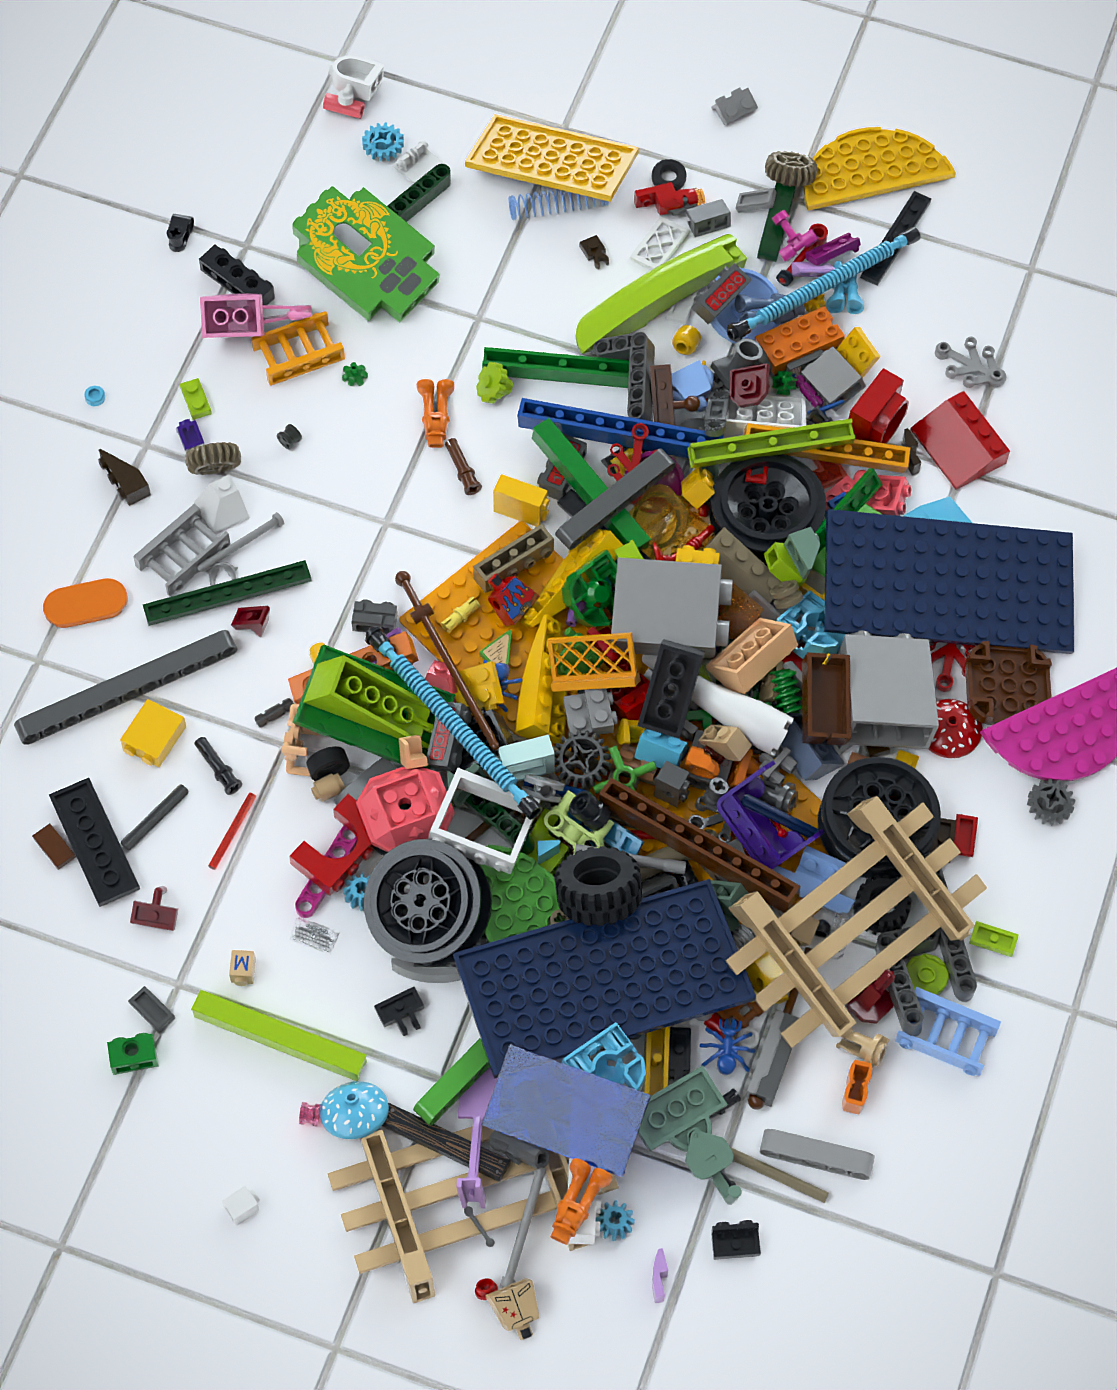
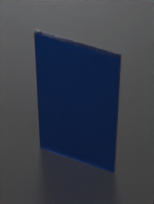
[481,1045,651,1177]

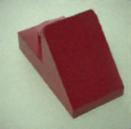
[231,606,270,637]

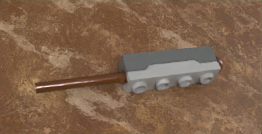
[744,947,812,1110]

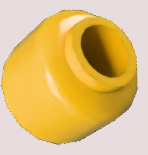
[672,325,701,355]

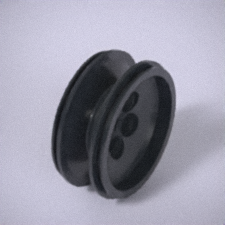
[817,757,941,880]

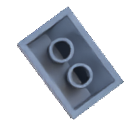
[781,713,845,781]

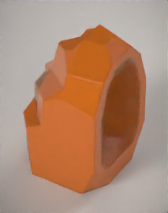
[684,746,720,779]

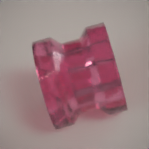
[299,1101,321,1127]

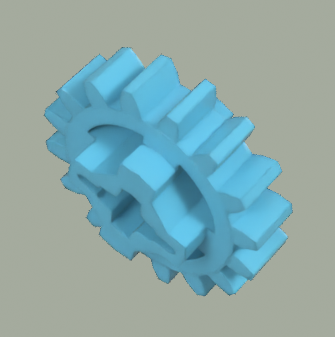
[362,122,404,162]

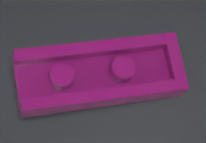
[805,232,861,266]

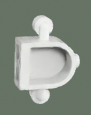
[328,56,384,106]

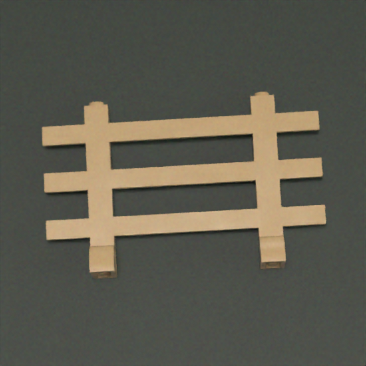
[725,796,987,1048]
[327,1080,619,1304]

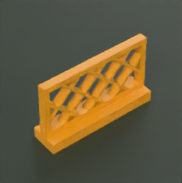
[547,632,640,692]

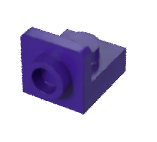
[175,419,204,451]

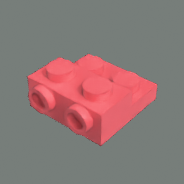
[866,475,912,516]

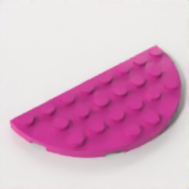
[980,667,1117,782]

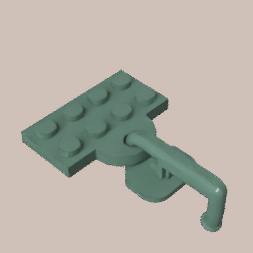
[625,1066,742,1205]

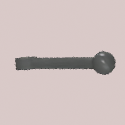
[464,1206,495,1247]

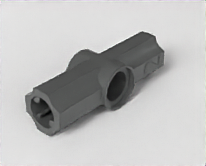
[489,1130,550,1169]

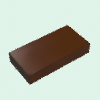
[32,823,76,870]

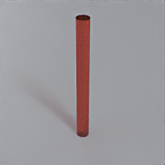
[208,792,256,870]

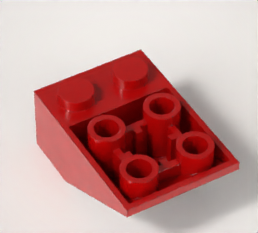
[607,662,650,721]

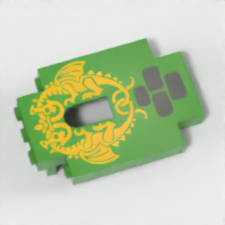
[292,186,440,323]

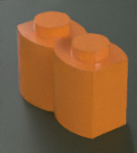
[842,1060,872,1115]

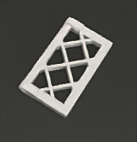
[629,216,690,270]

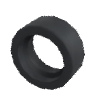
[306,746,350,781]

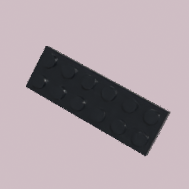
[48,777,140,907]

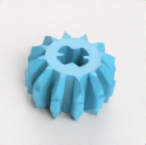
[343,872,370,911]
[596,1200,635,1241]

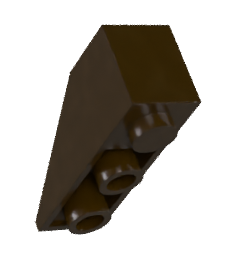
[97,448,151,506]

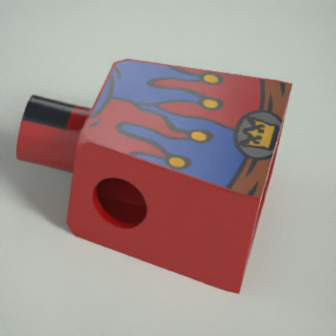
[487,573,540,626]

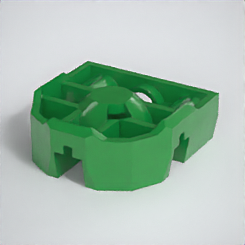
[562,550,617,627]

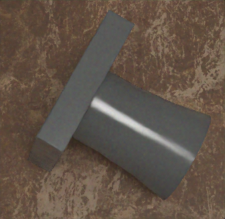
[710,338,763,392]

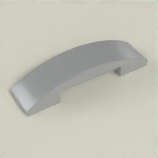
[391,958,460,983]

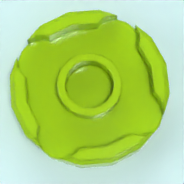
[906,954,949,995]

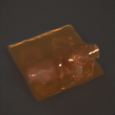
[718,583,764,640]

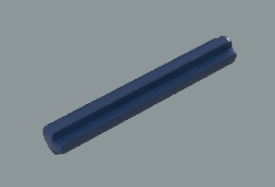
[741,794,818,840]

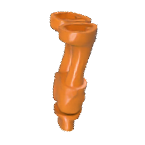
[416,379,455,448]
[550,1158,613,1245]

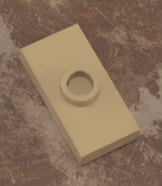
[758,661,783,702]

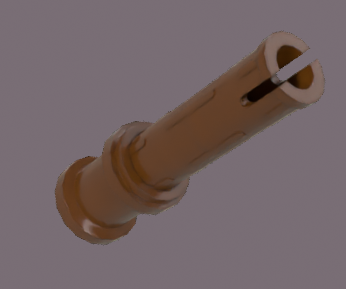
[445,438,482,495]

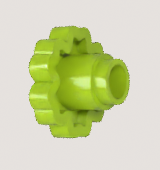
[476,362,513,404]

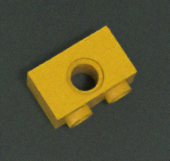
[681,467,715,509]

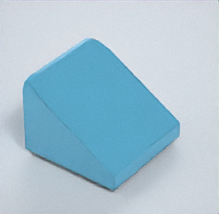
[537,840,560,864]

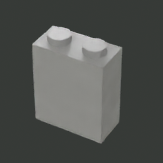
[802,346,866,412]

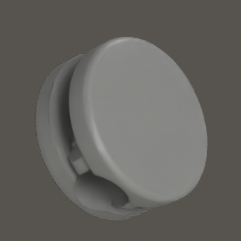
[521,774,565,803]

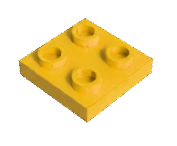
[836,327,881,379]

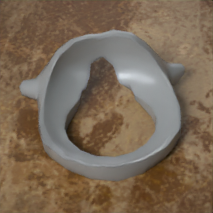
[205,562,238,586]

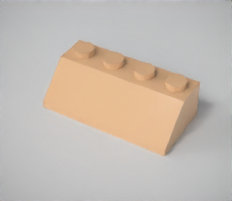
[706,618,798,694]

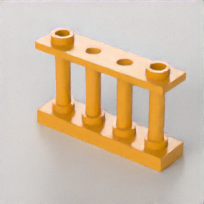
[251,311,345,386]

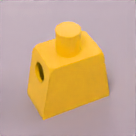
[745,952,789,1004]

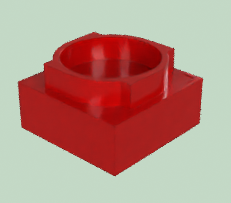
[848,368,909,444]

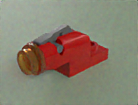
[634,182,705,216]

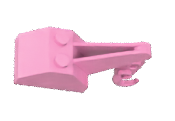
[200,294,312,338]

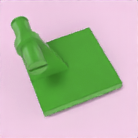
[550,627,604,675]

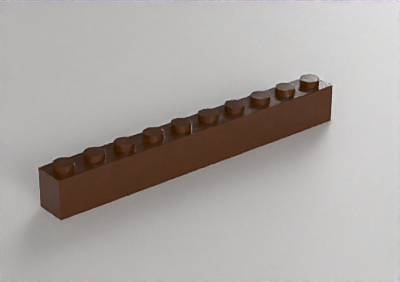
[599,778,801,913]

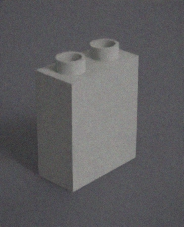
[611,558,733,659]
[838,631,939,749]

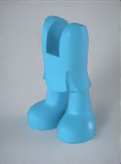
[826,261,864,314]

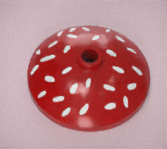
[928,699,983,758]

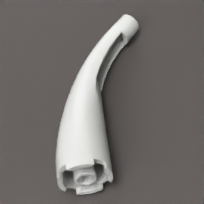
[642,654,794,756]

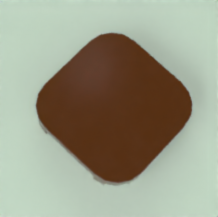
[965,641,1052,725]

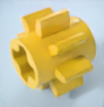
[804,294,825,313]

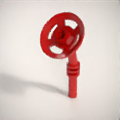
[652,525,715,561]

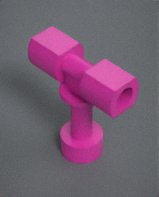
[772,210,819,262]

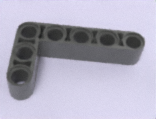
[593,332,655,421]
[875,927,940,1037]

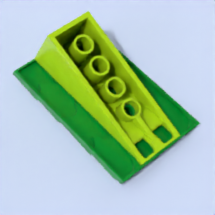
[292,645,455,769]

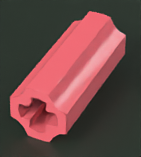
[323,93,365,119]

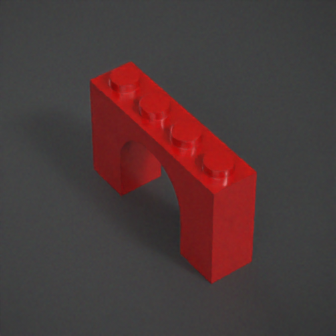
[289,794,376,896]

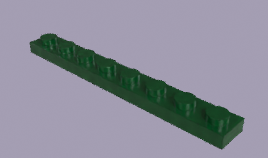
[142,560,312,626]

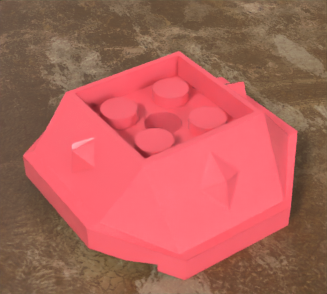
[356,766,455,852]

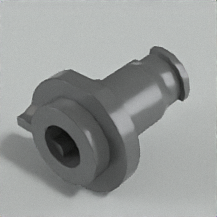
[758,781,798,813]

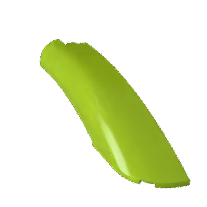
[575,234,747,354]

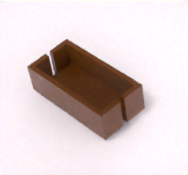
[802,652,851,746]

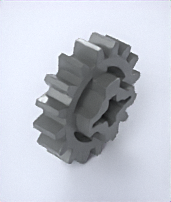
[1027,779,1076,826]

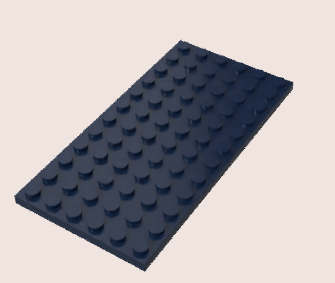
[824,509,1074,654]
[453,879,756,1079]

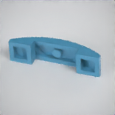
[567,812,645,855]

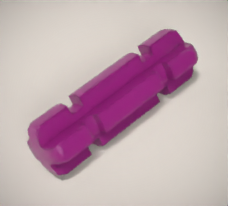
[795,375,824,407]

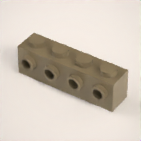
[473,524,554,593]

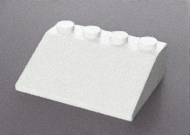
[723,390,806,438]

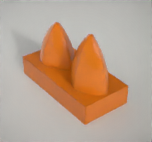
[727,749,760,792]

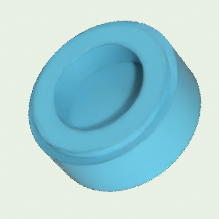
[84,385,105,406]

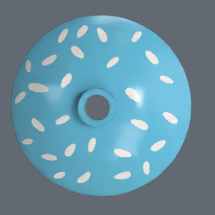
[320,1081,389,1139]

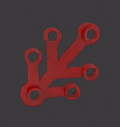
[607,423,659,504]
[929,641,975,692]

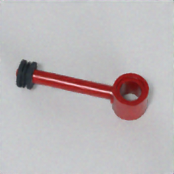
[776,223,828,287]

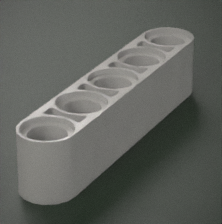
[759,1128,875,1180]

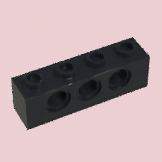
[199,244,275,305]

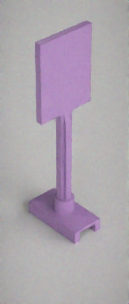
[456,1068,503,1208]

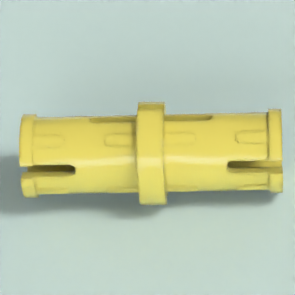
[440,597,480,633]

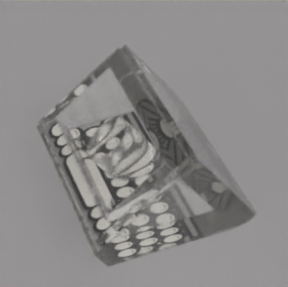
[289,917,340,954]

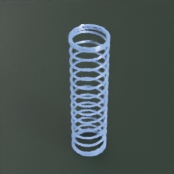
[508,189,609,221]

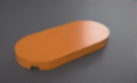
[43,578,128,628]

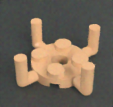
[281,704,320,777]

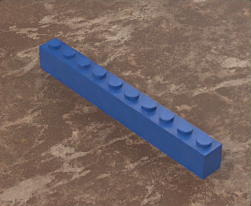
[517,398,724,458]

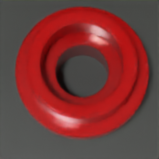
[475,1278,498,1300]

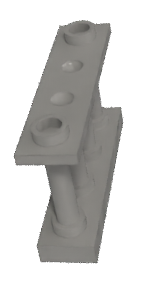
[133,504,231,596]

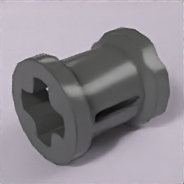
[704,778,729,806]

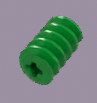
[769,668,802,713]

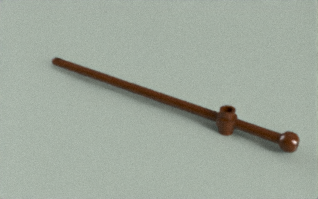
[395,570,499,750]

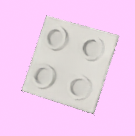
[392,140,447,183]

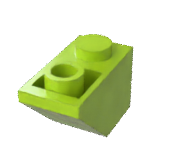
[764,542,807,587]

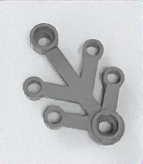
[934,336,1007,388]

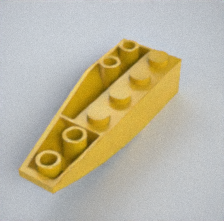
[521,529,623,627]
[515,614,567,744]

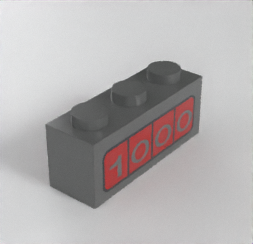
[691,263,752,325]
[537,434,587,500]
[426,702,472,772]

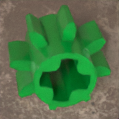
[771,371,797,396]

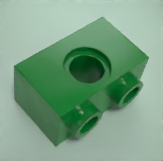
[107,1033,159,1075]

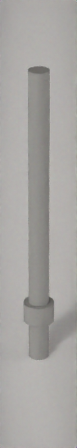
[500,1168,546,1288]

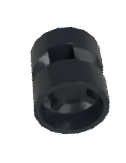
[569,790,611,831]

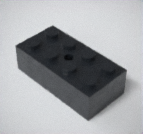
[637,639,705,738]

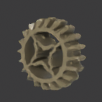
[764,150,817,187]
[185,442,241,475]

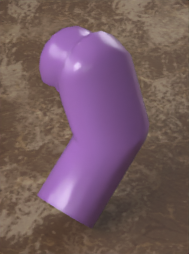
[566,600,586,627]

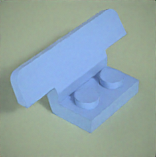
[773,846,855,916]

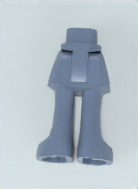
[735,293,805,324]

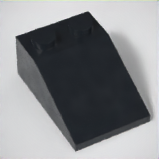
[451,709,515,775]

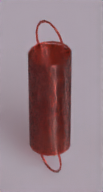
[698,742,729,767]

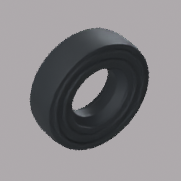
[652,159,687,191]

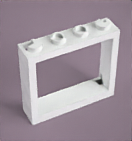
[428,768,540,874]

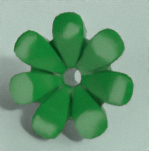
[342,362,368,386]

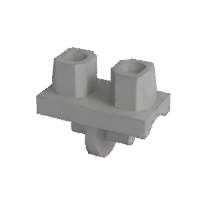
[759,747,797,786]

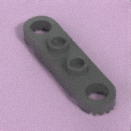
[704,389,729,437]

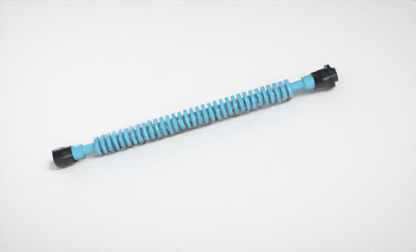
[727,226,921,342]
[365,627,542,820]

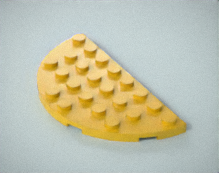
[804,127,956,211]

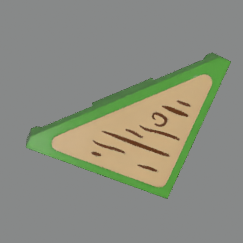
[479,629,512,665]

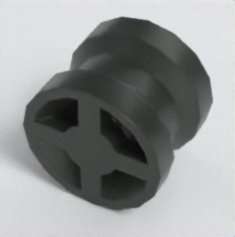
[276,424,302,450]

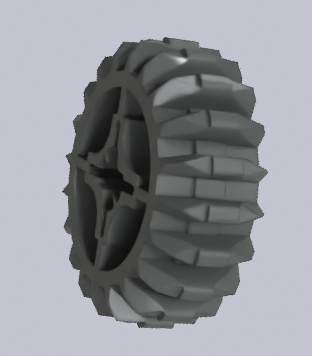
[554,730,611,789]

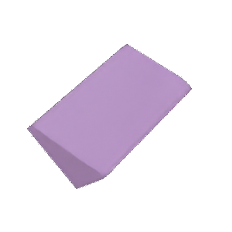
[791,262,835,277]

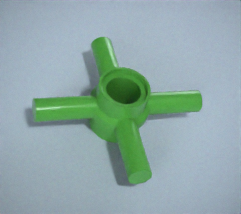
[593,746,657,794]

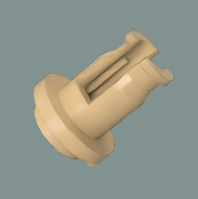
[836,1032,890,1068]

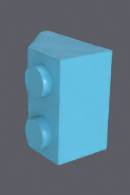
[634,729,689,769]

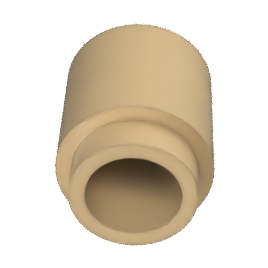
[311,773,345,802]

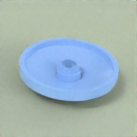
[710,268,780,344]

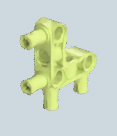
[544,790,614,855]

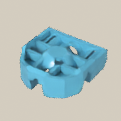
[776,590,845,659]
[561,1022,646,1109]

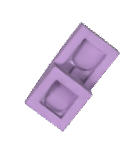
[652,1248,669,1303]

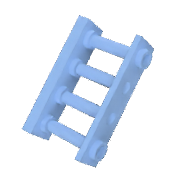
[895,987,1001,1076]

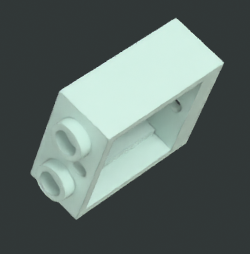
[496,735,555,782]

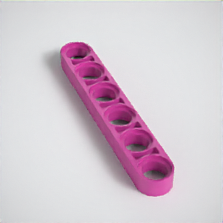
[295,825,357,918]

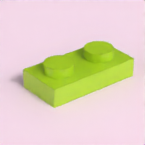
[179,378,212,420]
[969,921,1019,957]

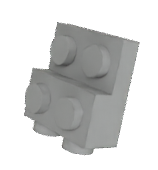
[563,688,617,737]

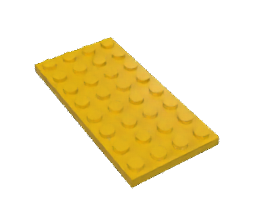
[465,114,639,202]

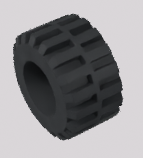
[853,875,912,935]

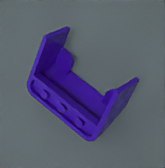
[717,761,825,869]

